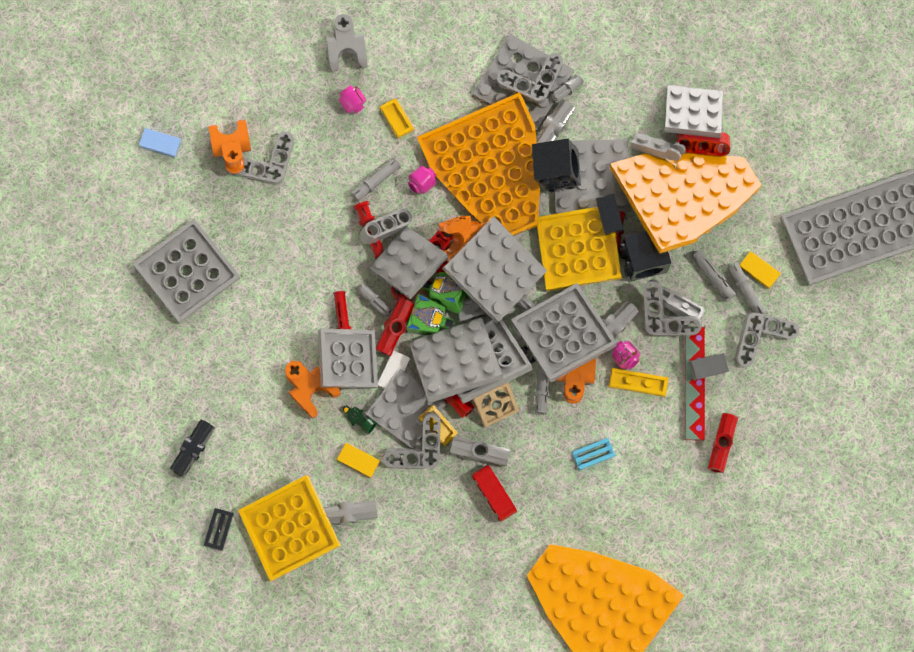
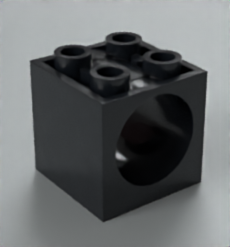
[532,138,581,192]
[619,231,671,282]

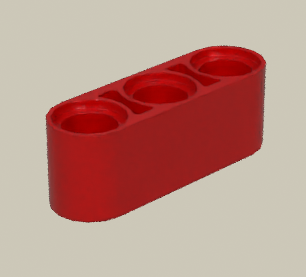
[676,132,731,156]
[471,464,517,522]

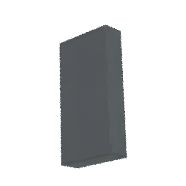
[688,353,729,380]

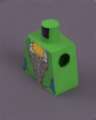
[423,272,467,314]
[407,294,454,335]

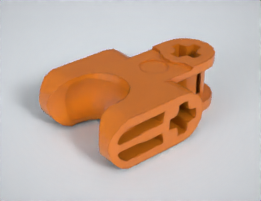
[208,119,251,174]
[439,216,486,262]
[555,358,596,404]
[285,361,341,419]

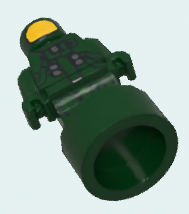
[342,405,377,435]

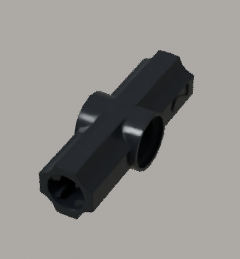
[169,419,215,478]

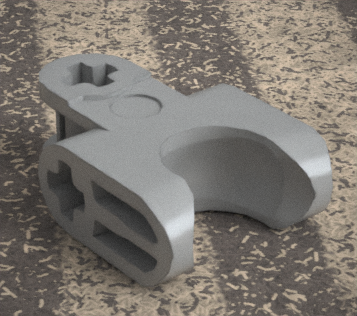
[326,14,367,72]

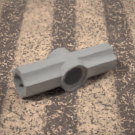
[536,99,575,143]
[604,301,639,339]
[450,436,510,467]
[324,501,378,525]

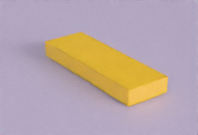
[609,368,669,397]

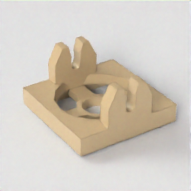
[471,382,519,428]

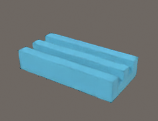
[572,438,616,471]

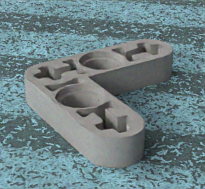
[496,53,563,104]
[235,132,294,185]
[644,279,702,335]
[735,312,799,367]
[383,412,441,469]

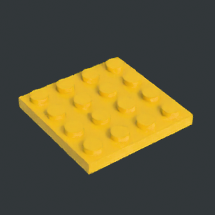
[537,207,622,291]
[238,475,341,581]

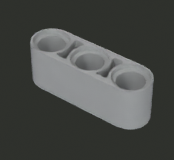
[359,209,413,244]

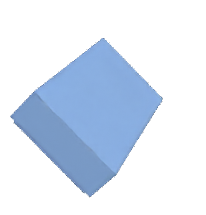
[139,128,181,157]

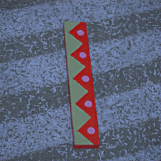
[685,327,705,441]

